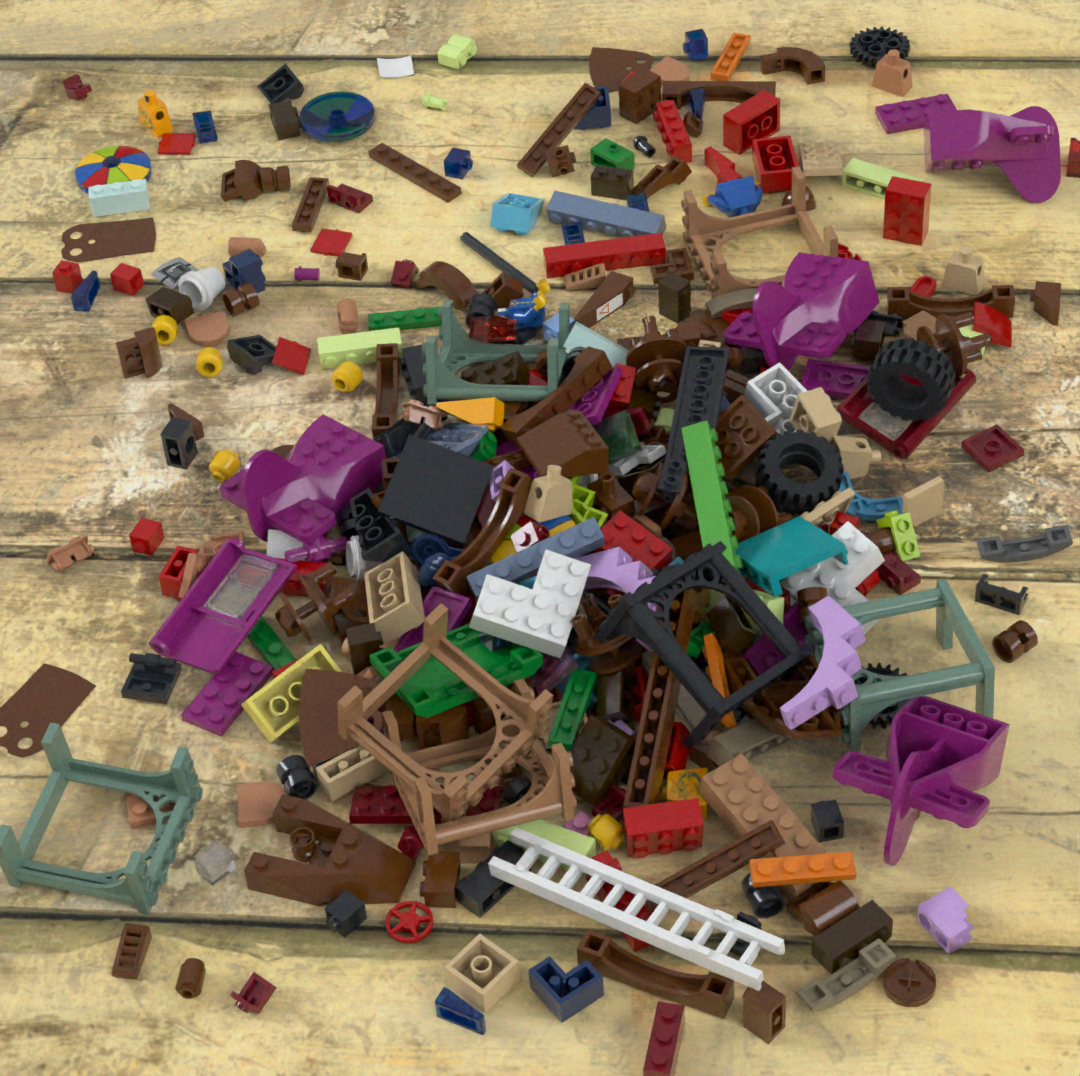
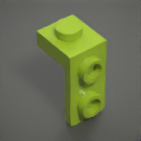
[876,510,920,561]

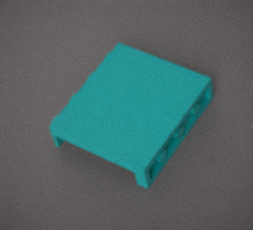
[736,516,848,597]

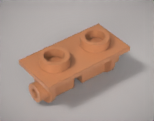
[400,400,448,430]
[47,535,94,572]

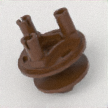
[917,312,991,377]
[625,316,687,394]
[632,463,699,533]
[725,486,793,543]
[275,561,356,643]
[570,594,645,675]

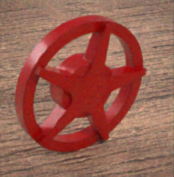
[385,900,434,943]

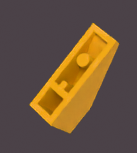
[436,397,505,432]

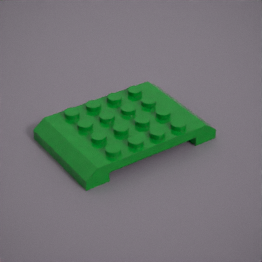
[370,623,543,718]

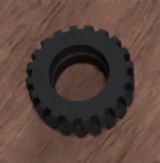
[866,338,955,422]
[755,430,844,517]

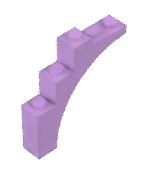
[576,547,665,652]
[780,596,866,730]

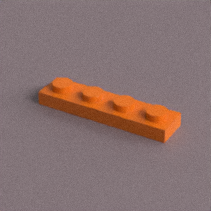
[711,32,751,81]
[702,633,736,729]
[749,851,857,887]

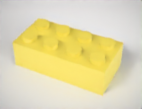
[241,644,342,742]

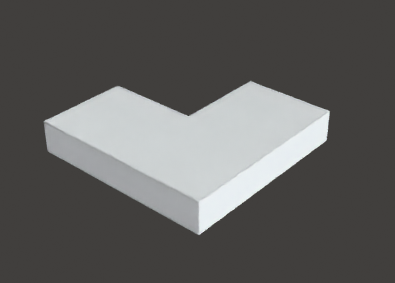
[608,445,667,475]

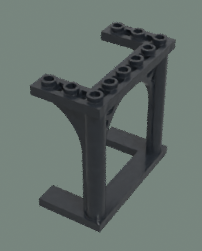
[595,541,815,750]

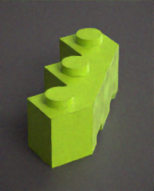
[565,475,608,529]

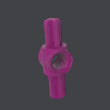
[285,536,348,563]

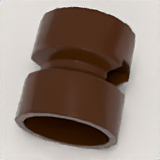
[261,166,291,193]
[222,282,260,317]
[797,587,828,627]
[992,620,1038,663]

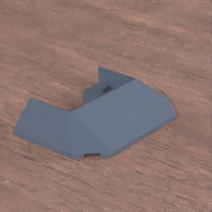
[392,423,489,458]

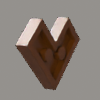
[650,248,694,285]

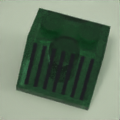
[593,410,642,465]

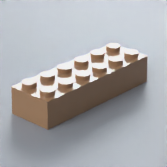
[699,753,826,901]

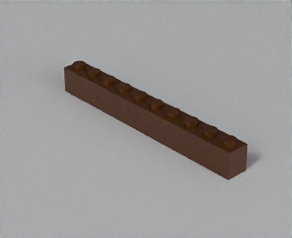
[623,585,698,808]

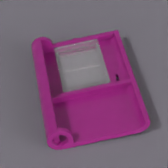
[149,538,297,675]

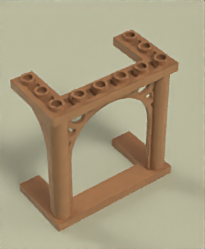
[681,166,838,299]
[338,604,553,823]
[382,679,577,856]

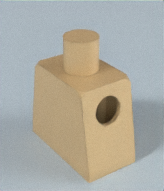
[941,246,985,295]
[832,436,881,479]
[524,465,572,523]

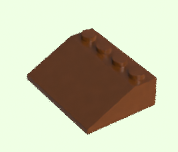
[517,410,609,477]

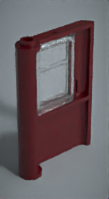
[837,336,976,459]

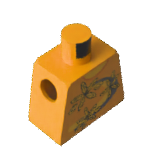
[137,90,173,138]
[659,768,708,820]

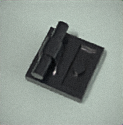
[121,653,182,704]

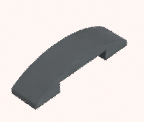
[976,525,1073,563]

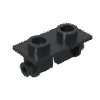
[866,310,903,336]
[657,458,688,502]

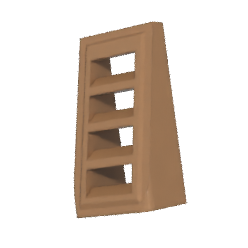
[564,263,606,291]

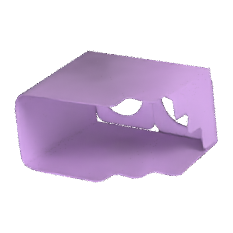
[917,886,974,954]

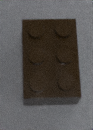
[459,351,530,401]
[570,715,636,806]

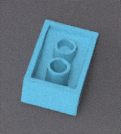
[490,193,545,235]

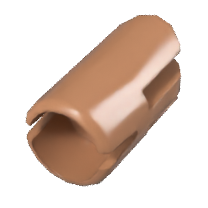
[228,237,266,257]
[337,298,359,335]

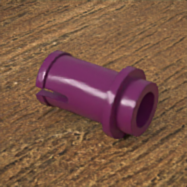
[294,266,320,282]

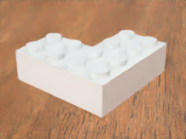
[743,362,807,468]
[780,521,885,635]
[469,550,591,658]

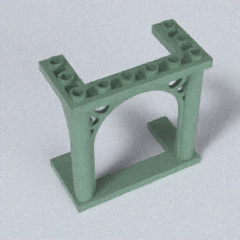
[422,300,570,405]
[804,579,995,752]
[0,722,203,915]

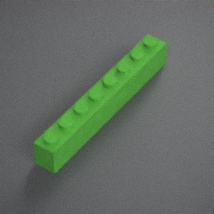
[681,420,743,574]

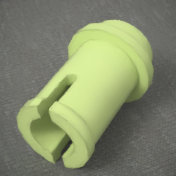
[422,93,447,111]

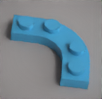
[839,471,903,523]

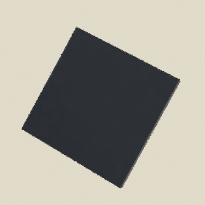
[377,434,494,546]

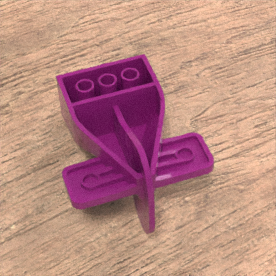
[923,106,1061,203]
[723,252,880,371]
[220,414,386,543]
[832,695,1010,866]

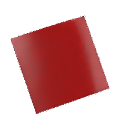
[972,301,1012,348]

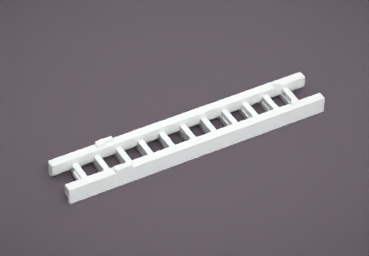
[488,827,785,991]

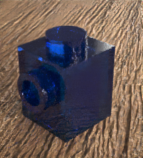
[683,29,708,60]
[444,148,473,180]

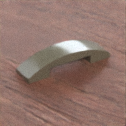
[705,288,757,318]
[796,938,896,1012]

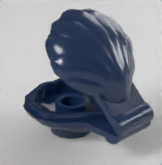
[410,534,465,589]

